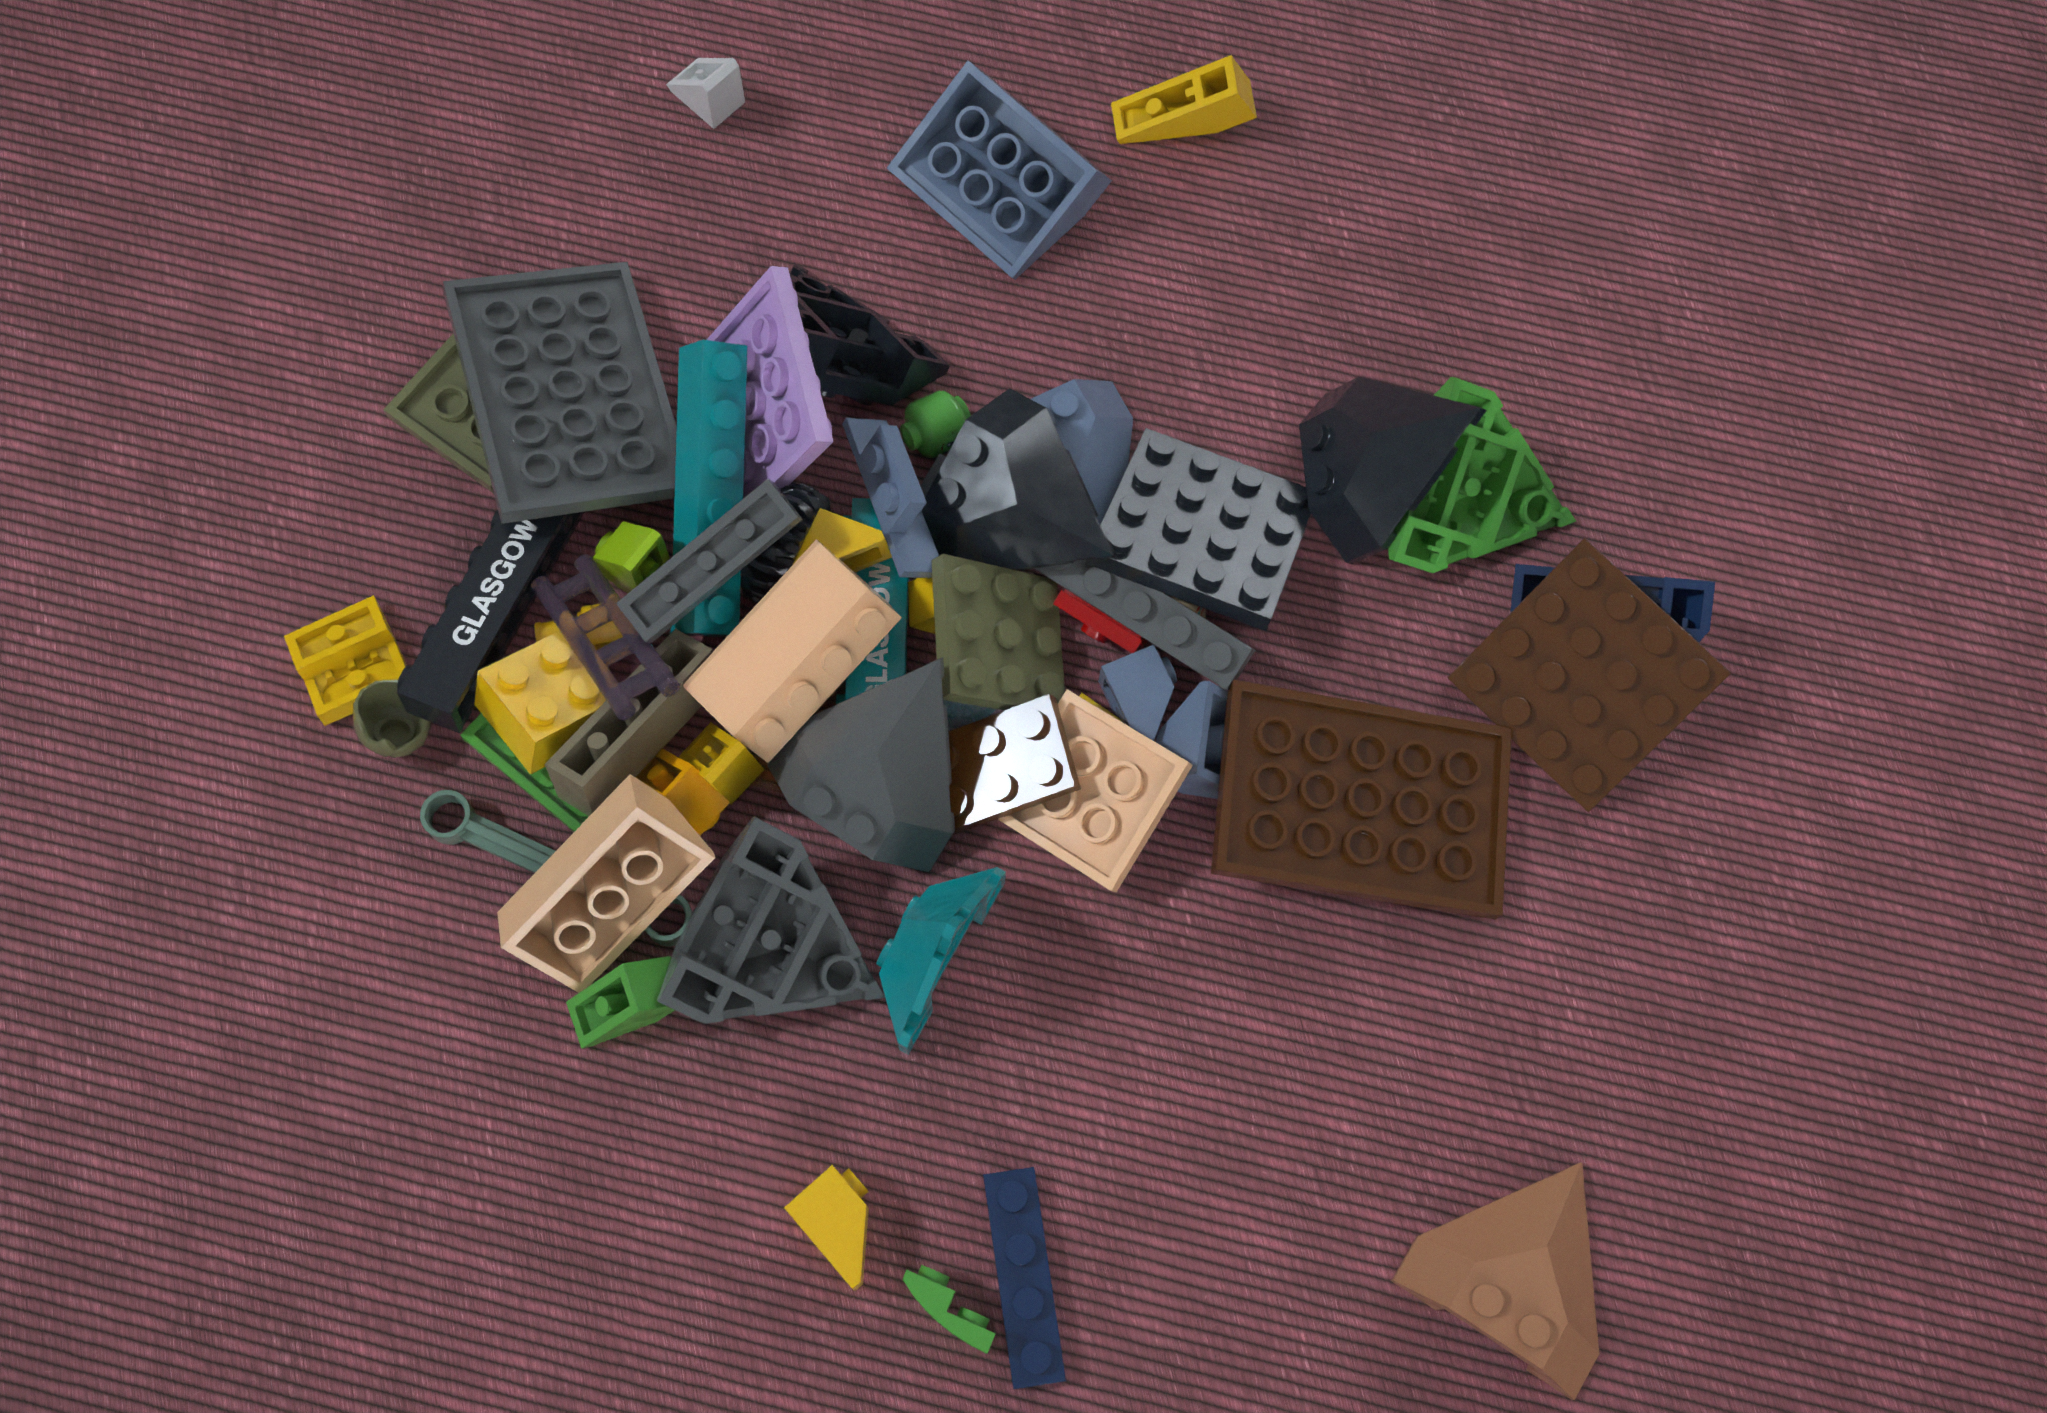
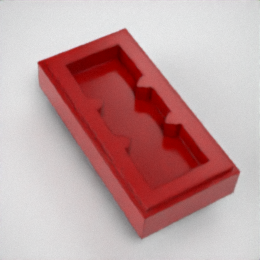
[1053,589,1148,653]

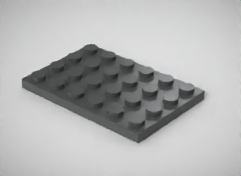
[443,262,677,524]

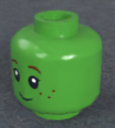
[900,391,971,459]

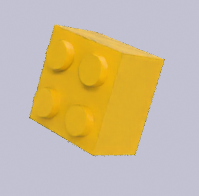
[474,630,614,775]

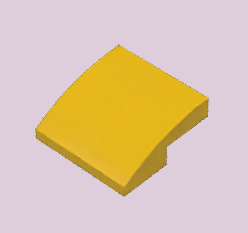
[284,595,407,726]

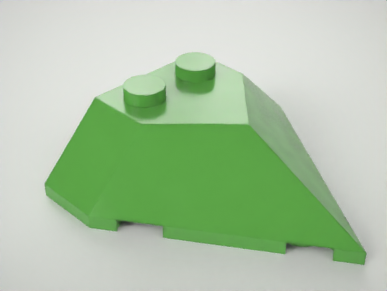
[1388,377,1576,573]

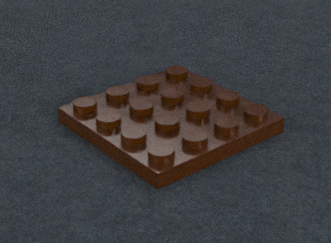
[1447,538,1731,813]

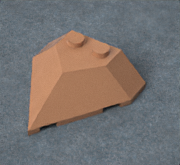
[1391,1162,1599,1400]

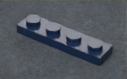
[983,1167,1066,1389]

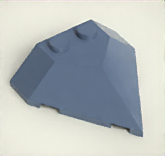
[1031,379,1133,525]

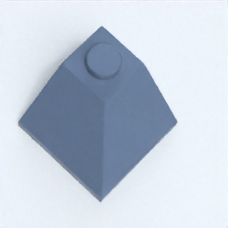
[1156,681,1228,799]

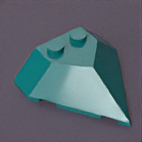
[876,867,1006,1055]

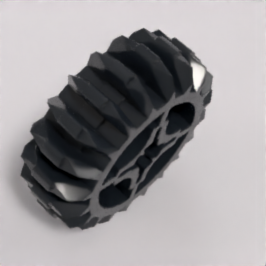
[741,482,831,603]

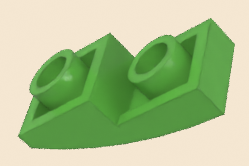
[903,1265,996,1354]

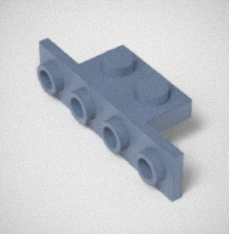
[842,418,939,578]

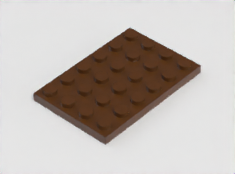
[1211,680,1512,920]

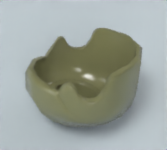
[353,680,431,758]

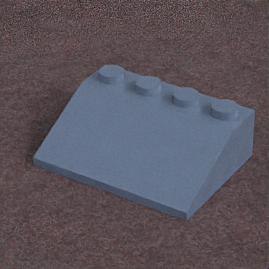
[887,60,1112,280]

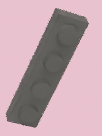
[616,479,803,643]

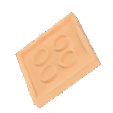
[998,689,1193,893]

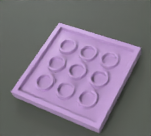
[707,266,833,499]

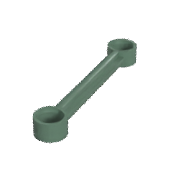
[420,790,693,946]

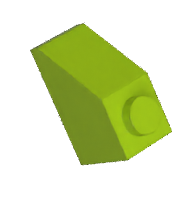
[593,522,670,594]

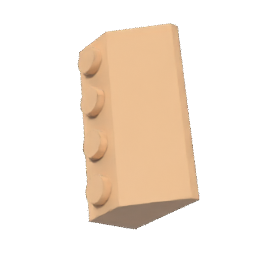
[683,539,902,763]
[497,774,715,993]

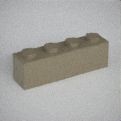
[545,628,713,816]

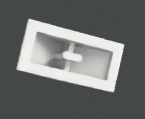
[666,58,745,129]

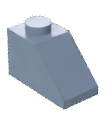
[1098,645,1177,741]

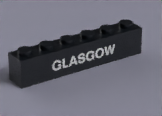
[397,509,585,734]

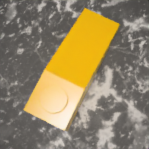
[1111,55,1257,144]

